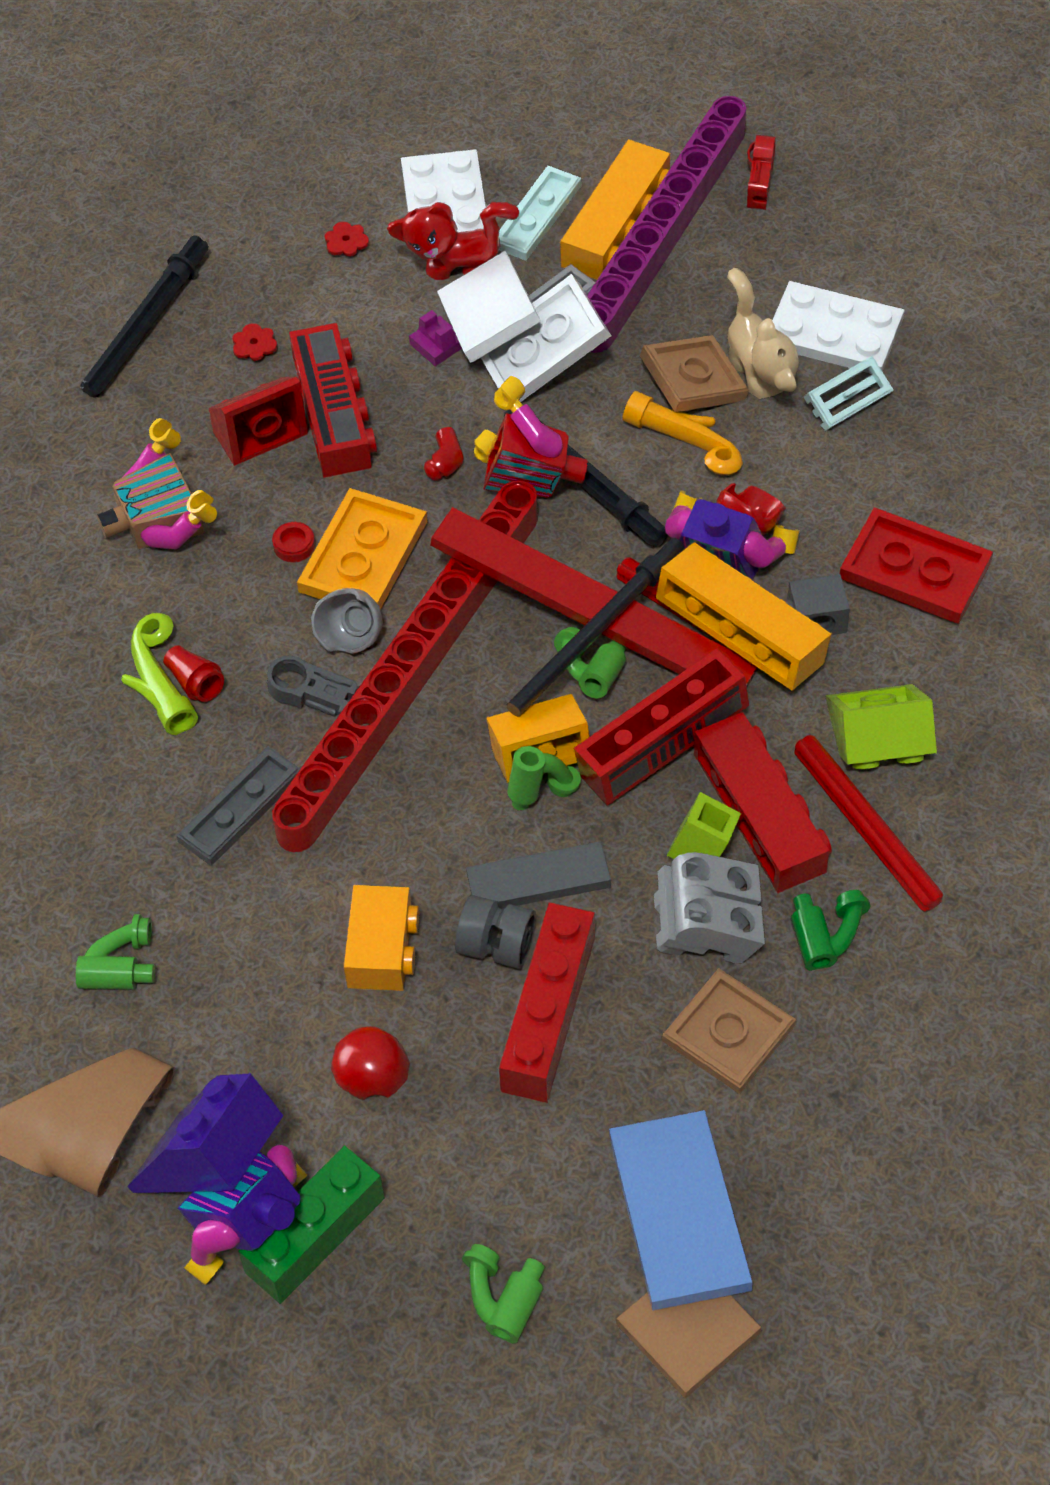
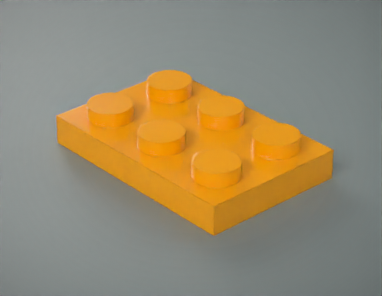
[297,488,428,610]

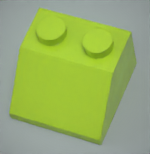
[826,684,937,769]

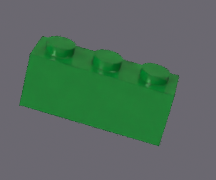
[238,1145,385,1304]

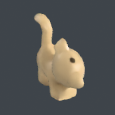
[727,268,799,399]

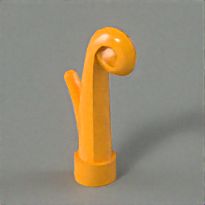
[622,391,743,476]

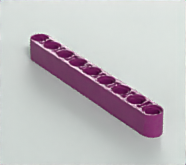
[587,96,747,353]

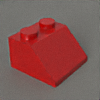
[209,377,308,466]

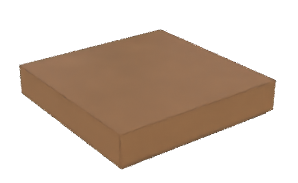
[640,335,749,412]
[662,968,796,1094]
[616,1292,761,1399]

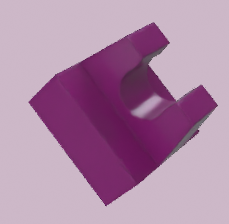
[409,310,462,367]

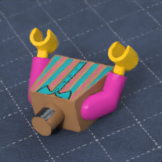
[97,418,217,550]

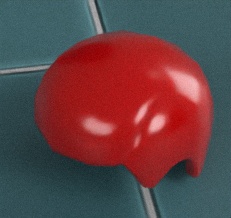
[716,483,786,536]
[331,1026,410,1100]

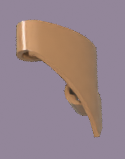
[0,1048,175,1197]

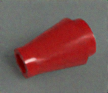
[163,645,225,702]

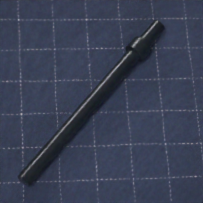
[507,538,684,717]

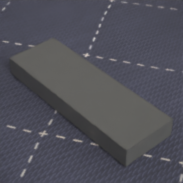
[176,746,301,866]
[466,841,611,909]

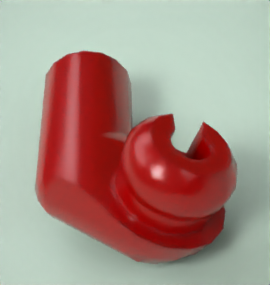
[424,427,464,481]

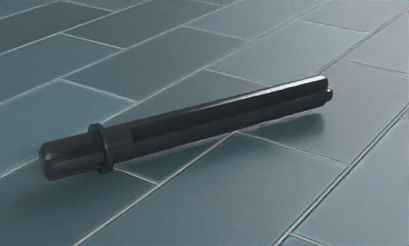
[80,235,209,398]
[504,409,668,547]

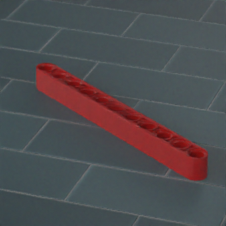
[272,480,538,852]

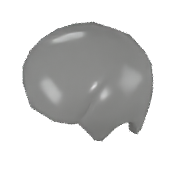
[311,588,383,654]

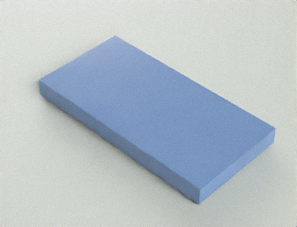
[609,1110,752,1311]

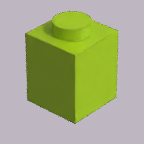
[667,792,741,859]

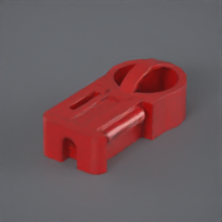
[747,135,776,210]

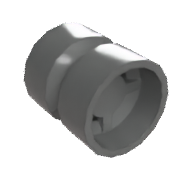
[455,895,536,969]

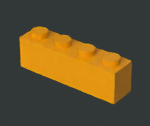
[560,139,670,280]
[656,542,832,691]

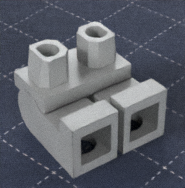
[654,852,765,963]

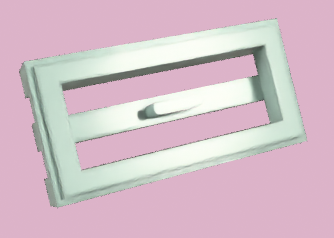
[803,356,893,431]

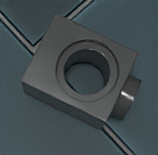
[783,574,850,635]

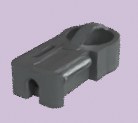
[267,655,358,717]

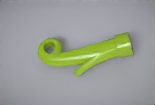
[121,613,198,735]

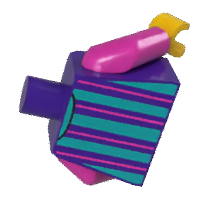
[665,491,800,581]
[178,1145,307,1285]

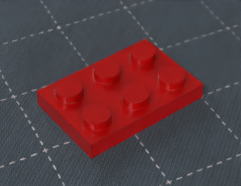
[840,507,993,624]

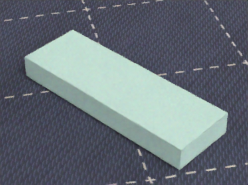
[499,166,582,261]

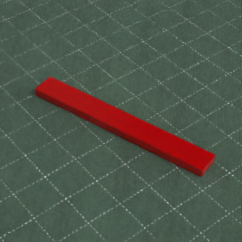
[430,507,758,686]

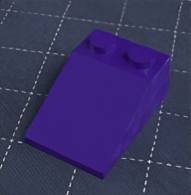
[127,1073,284,1193]

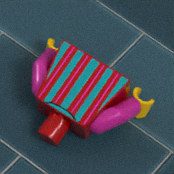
[474,376,588,498]

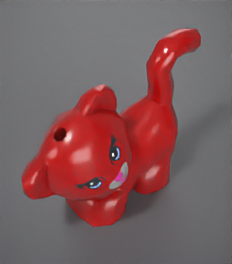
[387,202,520,280]

